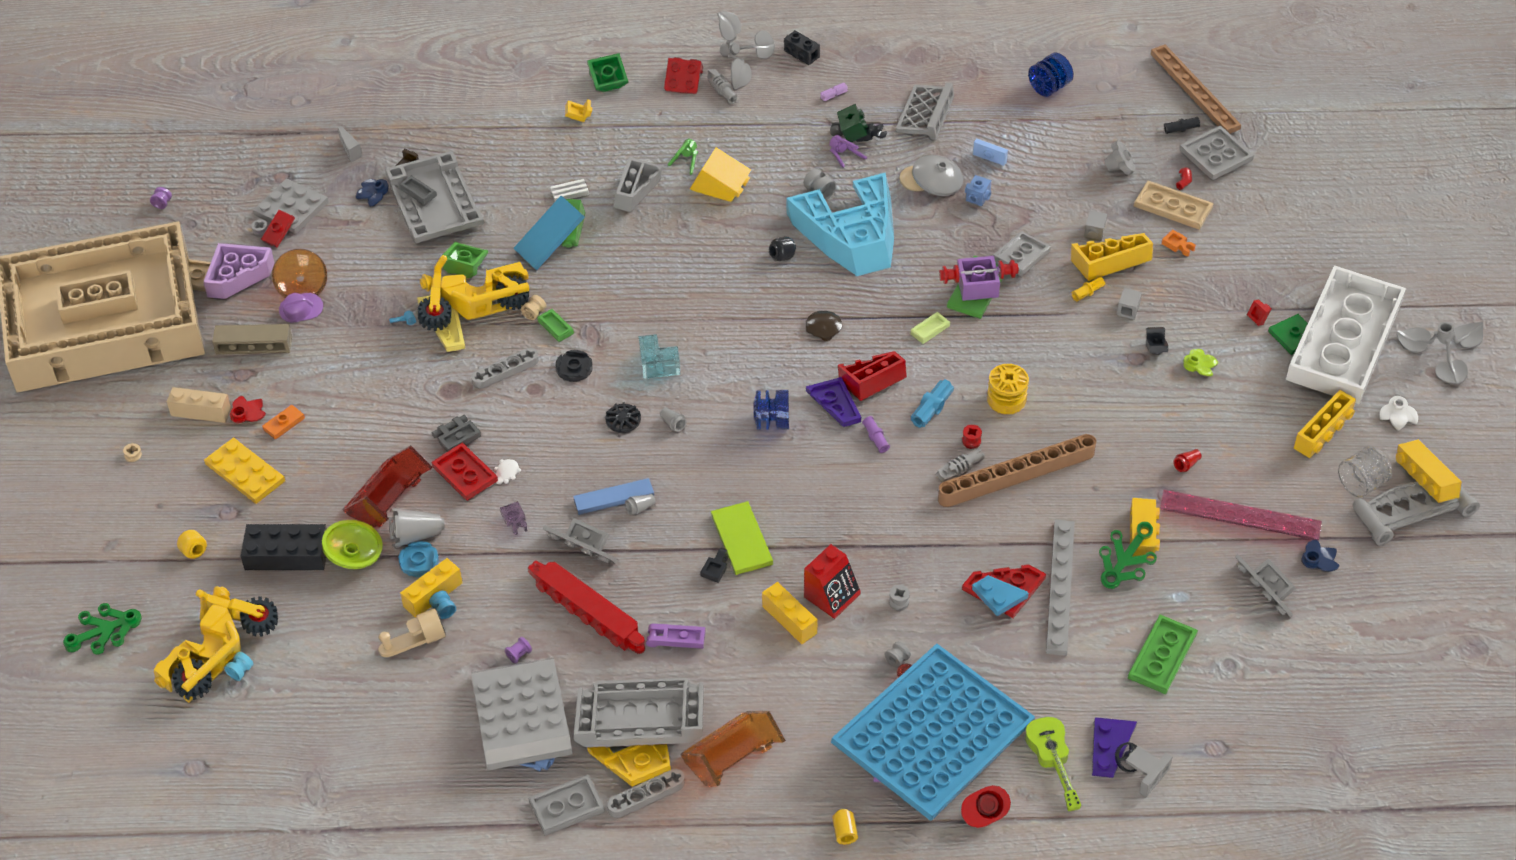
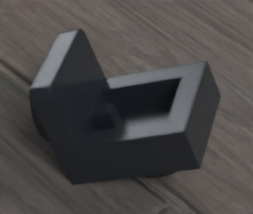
[1146,327,1169,355]

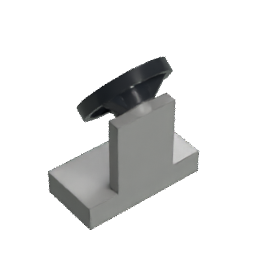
[1115,742,1173,797]

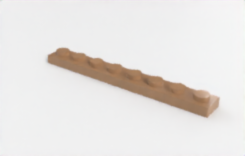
[1151,44,1241,134]

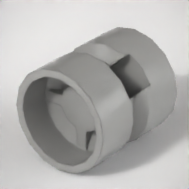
[803,168,837,200]

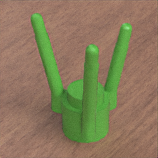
[668,139,698,175]

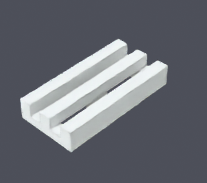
[550,179,589,201]

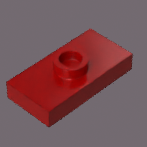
[261,210,295,248]

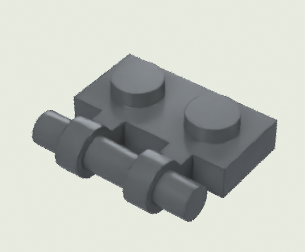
[431,415,481,452]

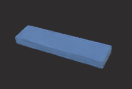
[573,478,654,515]

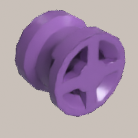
[150,187,172,209]

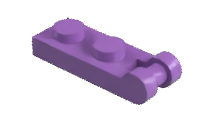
[646,624,706,649]

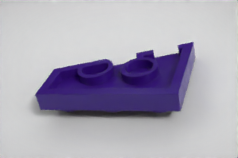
[806,377,862,427]
[1092,717,1137,778]

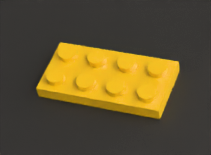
[204,437,285,504]

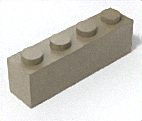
[212,324,292,354]

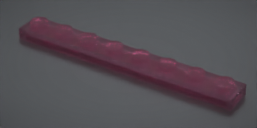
[1160,490,1322,540]

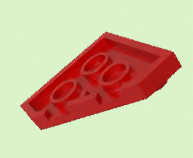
[962,564,1046,619]

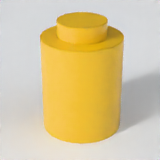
[832,809,858,845]

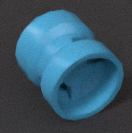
[429,591,456,619]

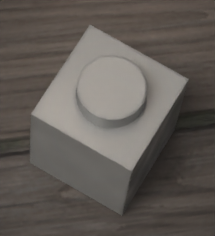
[1084,210,1107,241]
[1117,288,1142,320]

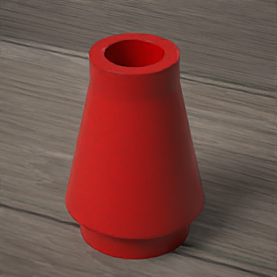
[1173,449,1202,472]

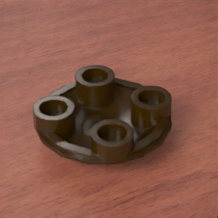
[806,311,842,341]

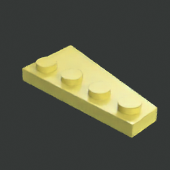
[417,294,465,352]

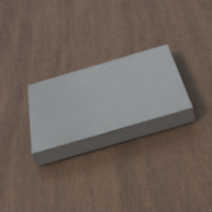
[992,231,1051,276]
[528,774,605,836]

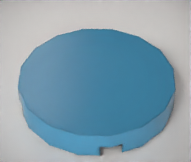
[398,541,439,577]

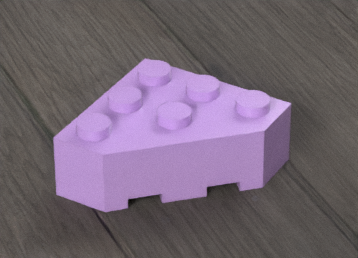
[203,243,274,299]

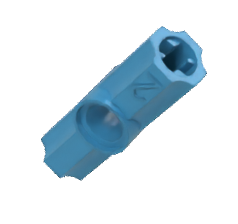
[911,379,954,428]

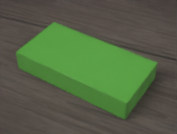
[537,309,574,342]

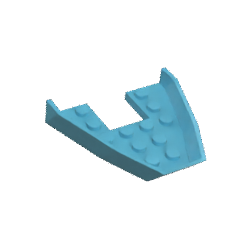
[786,172,894,276]

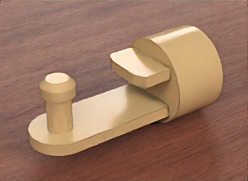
[378,608,446,657]

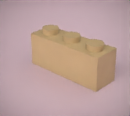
[167,387,231,423]

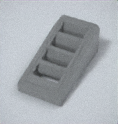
[338,126,362,162]

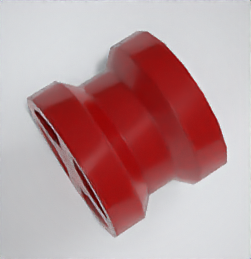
[962,425,982,449]

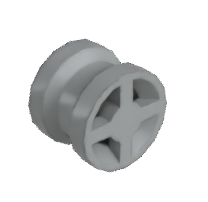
[889,585,910,611]
[884,642,911,668]

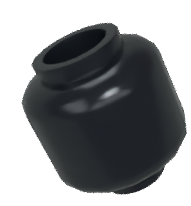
[769,236,796,261]

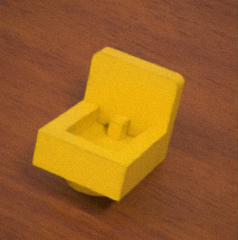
[565,99,592,122]

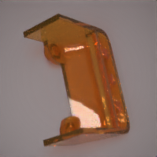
[680,711,786,787]

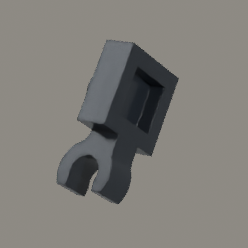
[856,123,887,142]
[700,548,728,583]

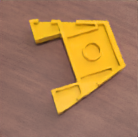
[587,744,671,787]

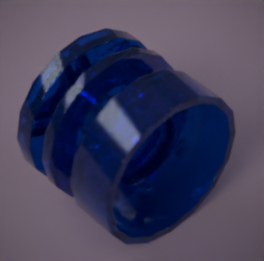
[1028,52,1074,97]
[753,389,789,430]

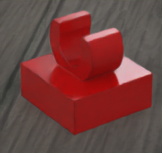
[1247,299,1272,326]

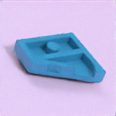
[972,575,1029,616]

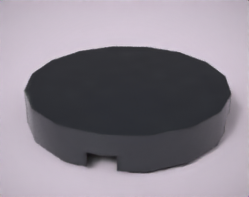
[556,350,593,382]

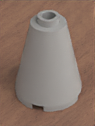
[389,507,445,547]

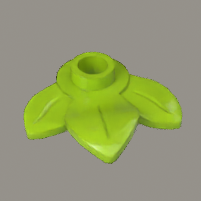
[1183,349,1218,377]

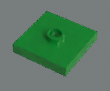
[1268,314,1308,355]

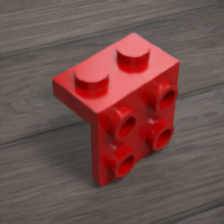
[664,57,704,94]

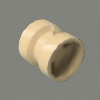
[521,295,546,320]

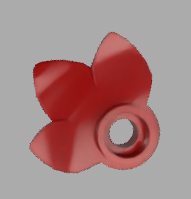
[230,395,266,423]

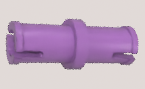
[862,416,890,453]

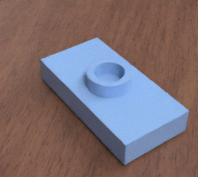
[973,138,1008,166]

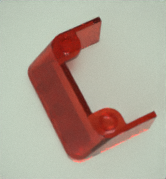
[343,445,433,528]

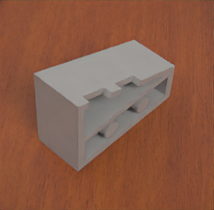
[614,157,663,212]

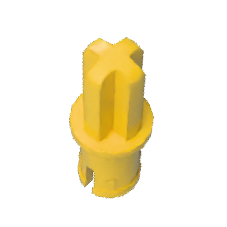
[1071,277,1105,302]

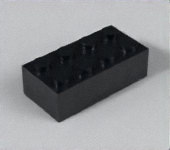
[240,524,327,570]

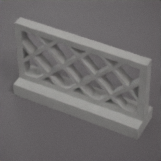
[896,82,954,140]

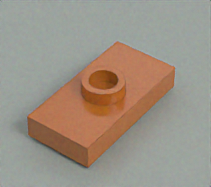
[262,405,305,440]

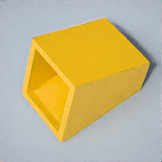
[690,147,751,202]

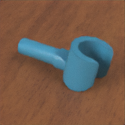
[389,310,416,325]

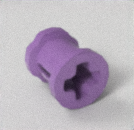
[505,637,532,664]

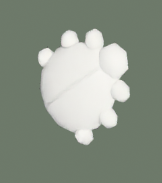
[494,459,521,484]

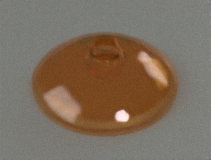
[272,249,327,298]

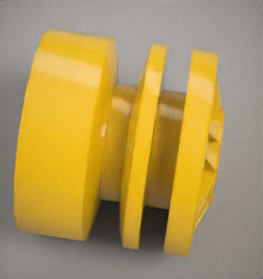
[987,364,1029,414]

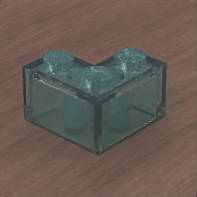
[638,334,680,379]

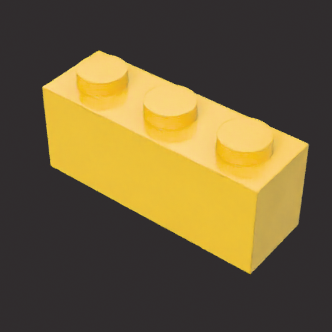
[1130,498,1160,559]
[400,558,462,618]
[762,582,818,644]

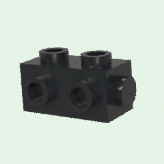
[784,30,820,65]

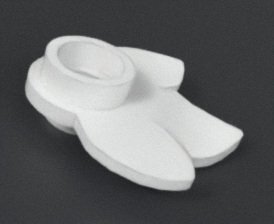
[1379,396,1418,431]

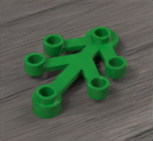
[1099,521,1157,589]
[63,603,142,655]

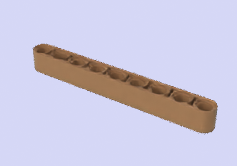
[938,434,1097,507]

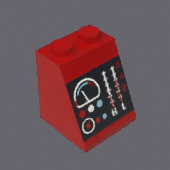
[804,544,861,619]

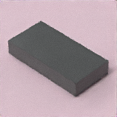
[399,175,437,205]

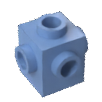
[965,175,992,206]

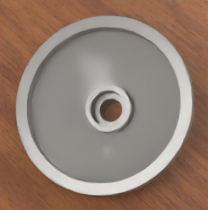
[912,155,963,196]

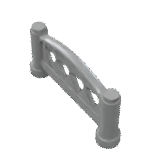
[1352,481,1480,546]

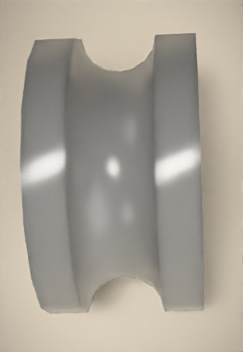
[251,219,268,237]

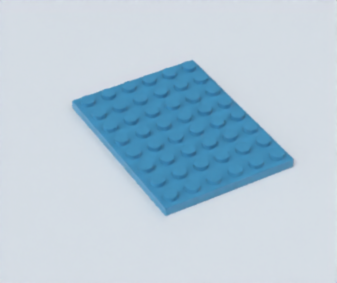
[831,644,1035,821]

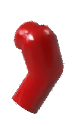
[1176,167,1192,190]

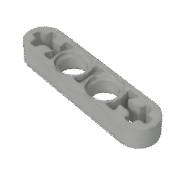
[471,348,539,389]
[607,769,685,818]

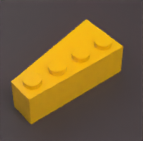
[1071,233,1153,281]

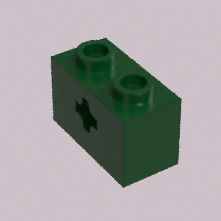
[837,104,868,142]

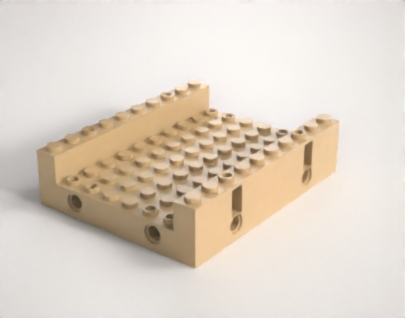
[0,221,205,392]

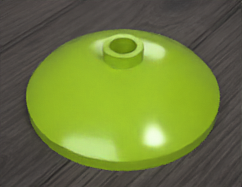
[322,520,383,569]

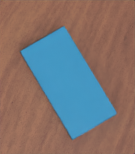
[513,196,585,270]

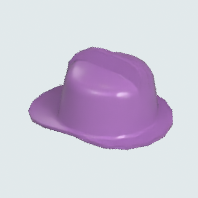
[279,293,323,323]

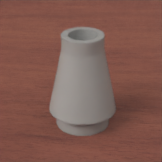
[660,407,687,432]
[625,494,656,515]

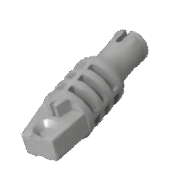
[707,68,737,104]
[936,448,985,482]

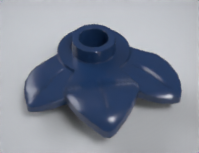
[356,179,389,207]
[1301,539,1340,572]

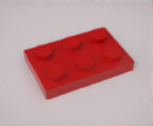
[431,442,498,501]

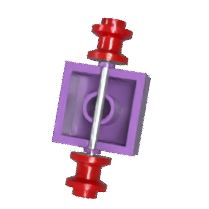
[939,256,1019,301]

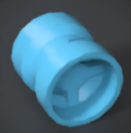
[224,652,254,681]

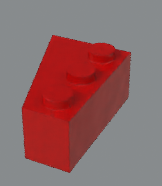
[838,351,907,401]

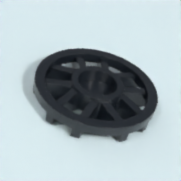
[605,402,641,433]

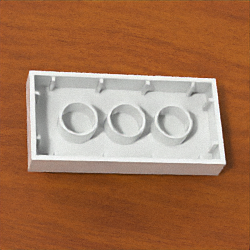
[1286,266,1406,404]

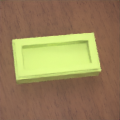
[910,312,950,344]

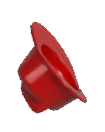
[961,785,1011,828]

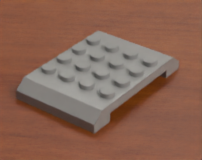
[385,151,484,243]
[471,657,572,770]

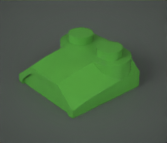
[443,242,488,278]

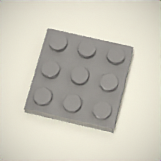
[1179,126,1254,180]
[253,178,329,234]

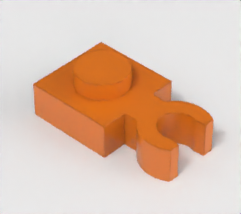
[1161,230,1196,257]

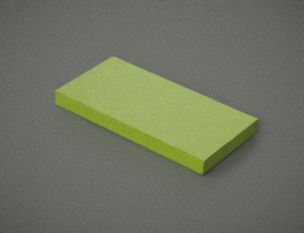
[711,501,773,575]

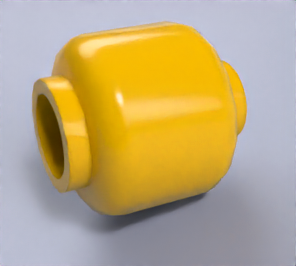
[177,530,207,559]

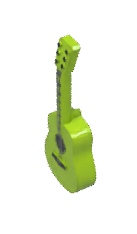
[1025,717,1081,812]

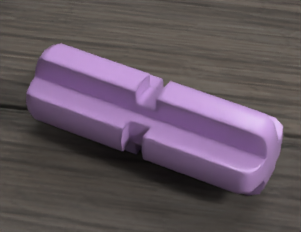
[820,83,848,101]

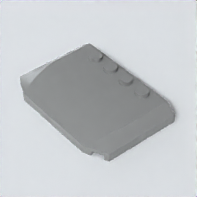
[574,678,704,747]

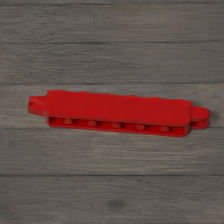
[528,560,645,654]

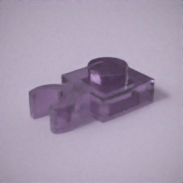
[500,501,528,535]

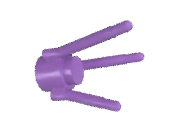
[829,135,867,168]

